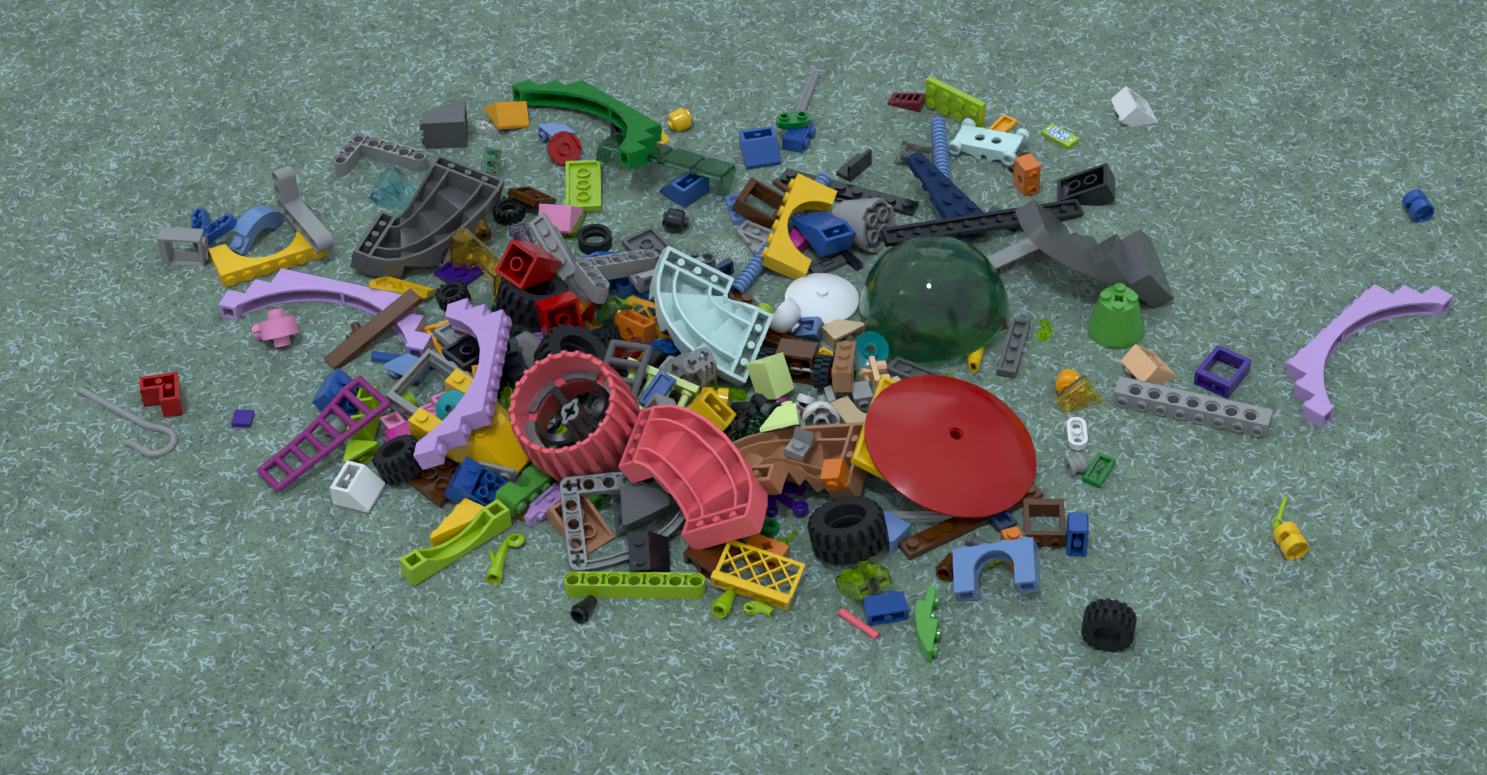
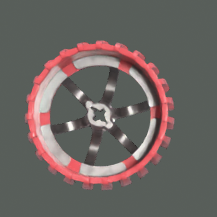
[508,350,640,488]

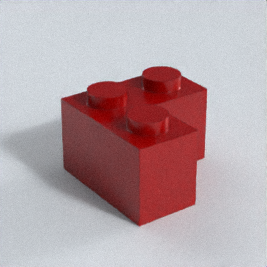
[139,372,183,417]

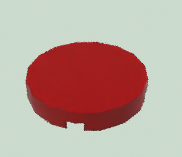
[547,131,582,166]

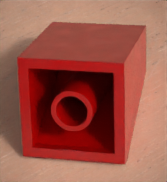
[495,239,562,290]

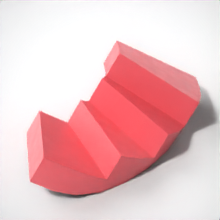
[618,404,768,550]

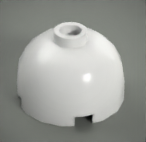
[769,297,801,334]
[801,401,840,426]

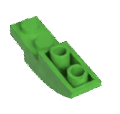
[915,586,942,663]

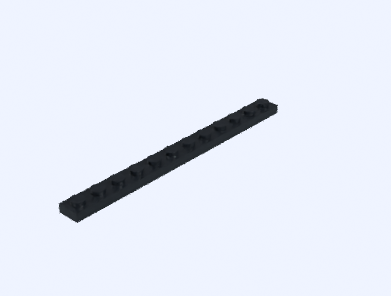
[880,199,1084,247]

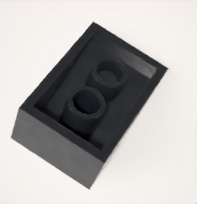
[1057,163,1115,206]

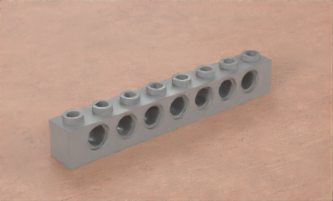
[1113,376,1273,438]

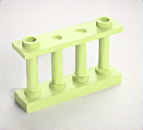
[626,357,700,410]

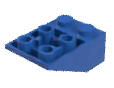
[792,211,856,257]
[443,456,508,507]

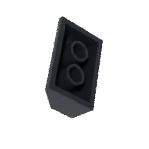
[441,334,511,376]

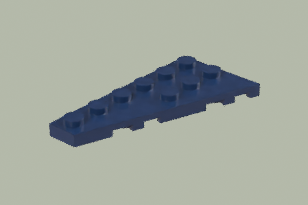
[905,151,985,245]

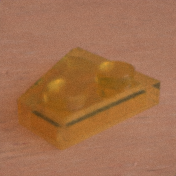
[1053,374,1104,413]

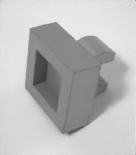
[817,385,838,403]

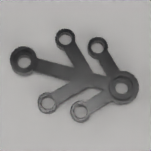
[723,392,767,440]

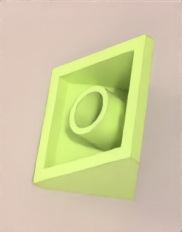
[746,352,794,399]

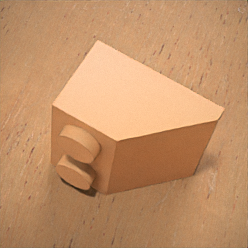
[1121,344,1178,385]

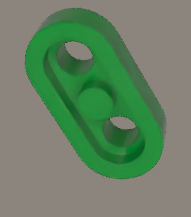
[776,111,811,130]

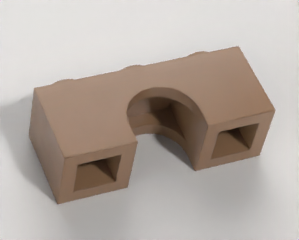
[832,341,858,392]

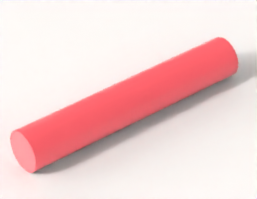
[838,608,880,640]

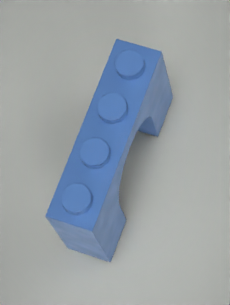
[952,537,1040,601]

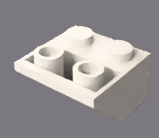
[330,460,386,513]

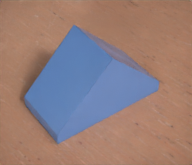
[792,316,824,341]
[884,511,911,554]

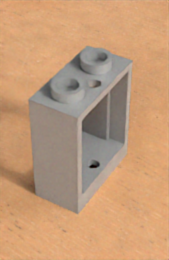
[157,227,210,267]

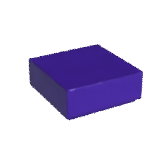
[231,409,255,428]

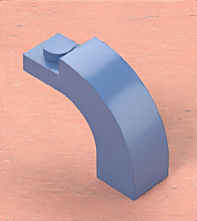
[229,205,284,256]

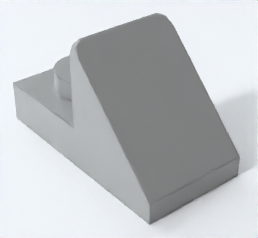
[784,426,817,462]

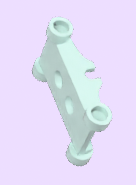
[948,118,1030,166]

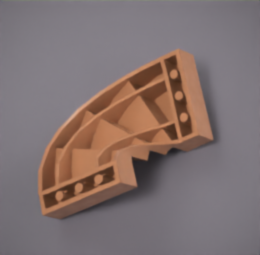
[732,422,867,499]

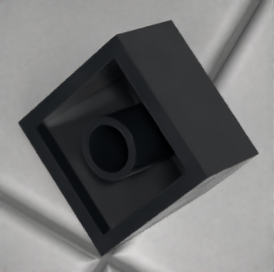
[627,531,670,572]

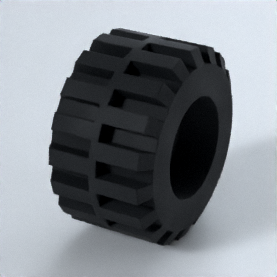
[372,434,422,485]
[1081,598,1137,652]

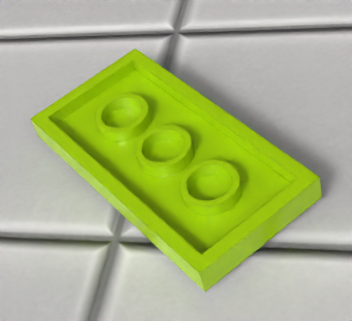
[925,76,986,128]
[565,159,602,212]

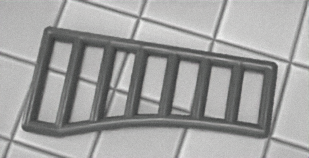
[556,339,653,449]

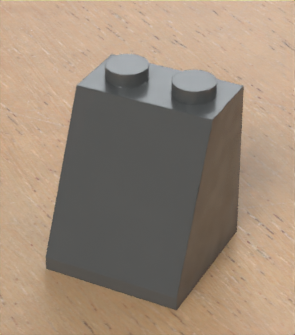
[419,100,468,149]
[613,486,672,537]

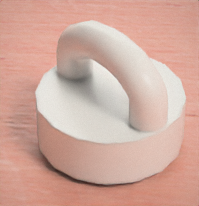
[796,393,816,409]

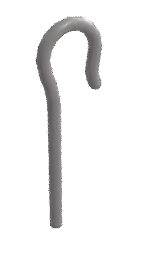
[78,387,178,458]

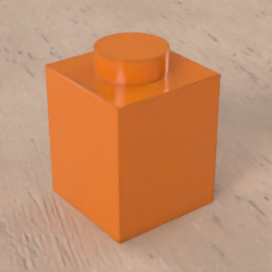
[820,458,850,491]

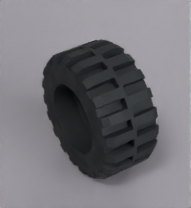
[496,274,570,329]
[533,324,607,398]
[807,496,888,566]

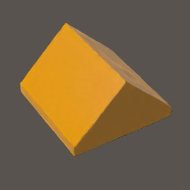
[484,101,529,129]

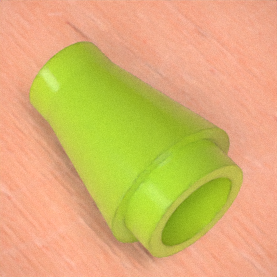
[711,589,736,618]

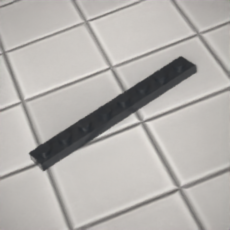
[780,168,919,217]

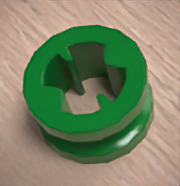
[761,519,779,538]

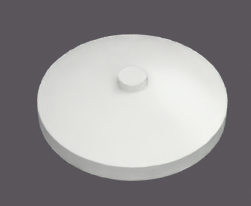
[785,273,859,325]

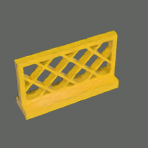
[711,540,806,611]

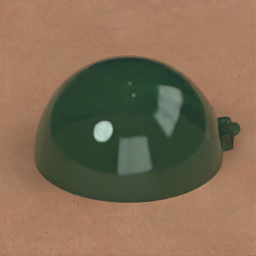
[859,234,1009,364]

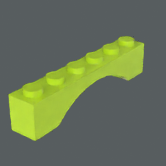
[399,499,512,587]

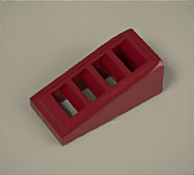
[887,93,925,113]

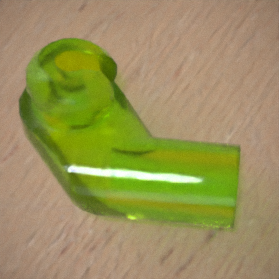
[1036,319,1053,341]

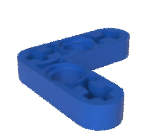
[191,207,237,248]

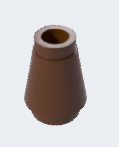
[936,553,954,581]

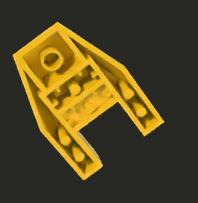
[408,368,530,475]

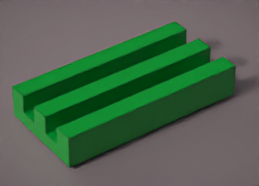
[1082,453,1117,488]

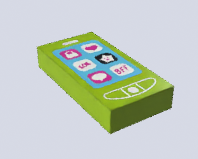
[1041,123,1079,150]

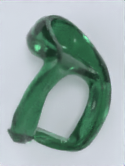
[595,296,633,326]

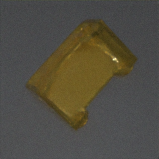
[450,228,502,305]

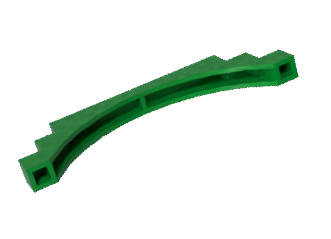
[512,80,662,170]

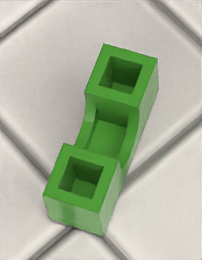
[494,464,552,518]

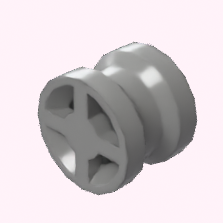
[1064,454,1087,477]

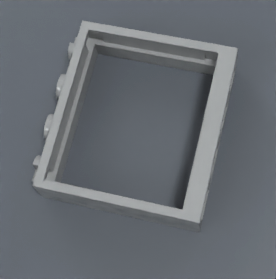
[386,348,474,419]

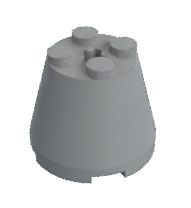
[832,197,894,253]

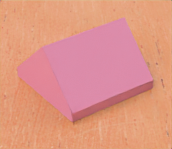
[538,204,583,234]

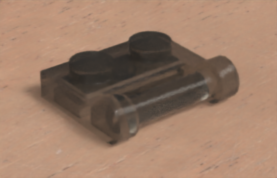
[895,140,933,166]

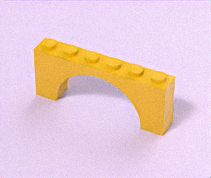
[761,173,837,280]
[208,231,328,288]

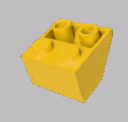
[688,387,737,432]

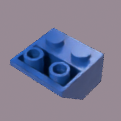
[739,126,781,169]
[660,167,710,208]
[311,368,363,416]

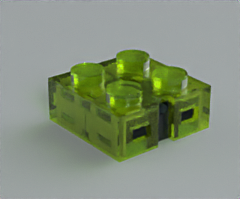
[835,560,893,601]

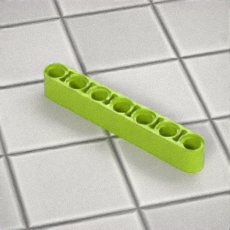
[563,571,706,599]

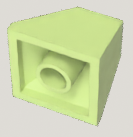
[760,401,802,432]

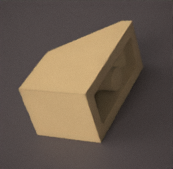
[822,319,865,351]

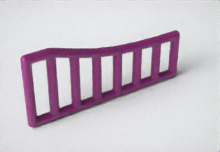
[257,376,391,492]

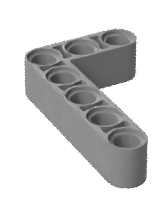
[333,133,428,176]
[272,165,335,253]
[574,249,658,304]

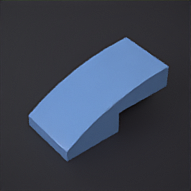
[724,194,749,226]

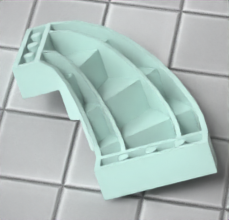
[648,246,774,387]

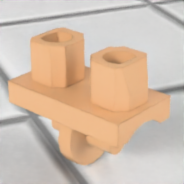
[858,356,890,390]

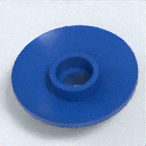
[648,338,679,356]

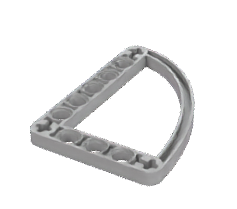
[560,472,686,572]

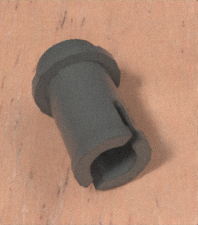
[965,534,992,547]

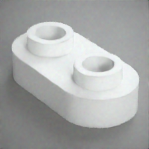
[1066,417,1088,451]

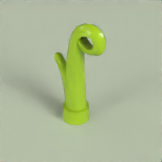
[485,533,525,585]

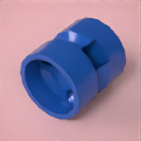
[1402,189,1435,223]

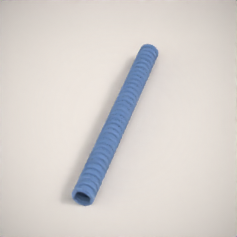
[930,117,957,250]
[730,172,832,294]

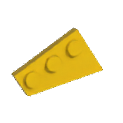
[369,276,436,300]

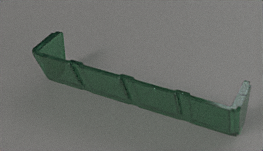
[596,132,737,196]

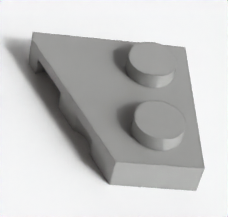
[737,220,773,255]

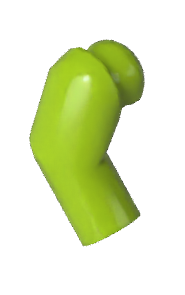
[743,600,775,617]

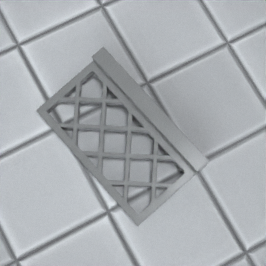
[529,212,577,282]

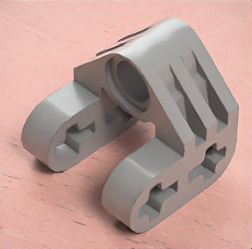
[663,347,717,388]

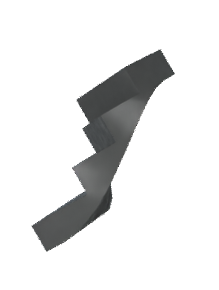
[350,154,505,279]
[1015,200,1174,308]

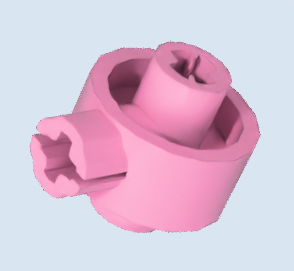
[252,308,299,348]

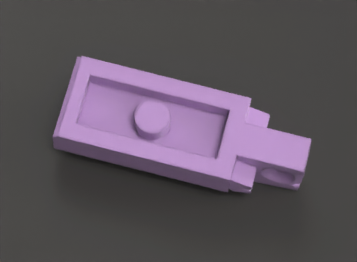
[524,483,569,527]

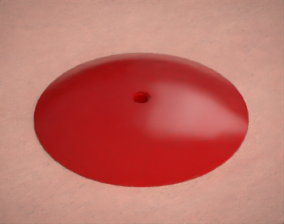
[864,375,1036,518]

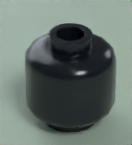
[662,208,689,233]

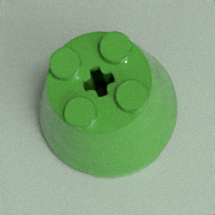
[1088,283,1145,349]

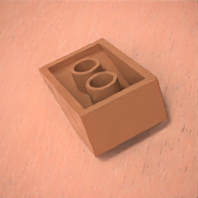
[545,489,616,555]

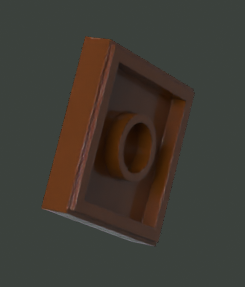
[507,186,557,207]

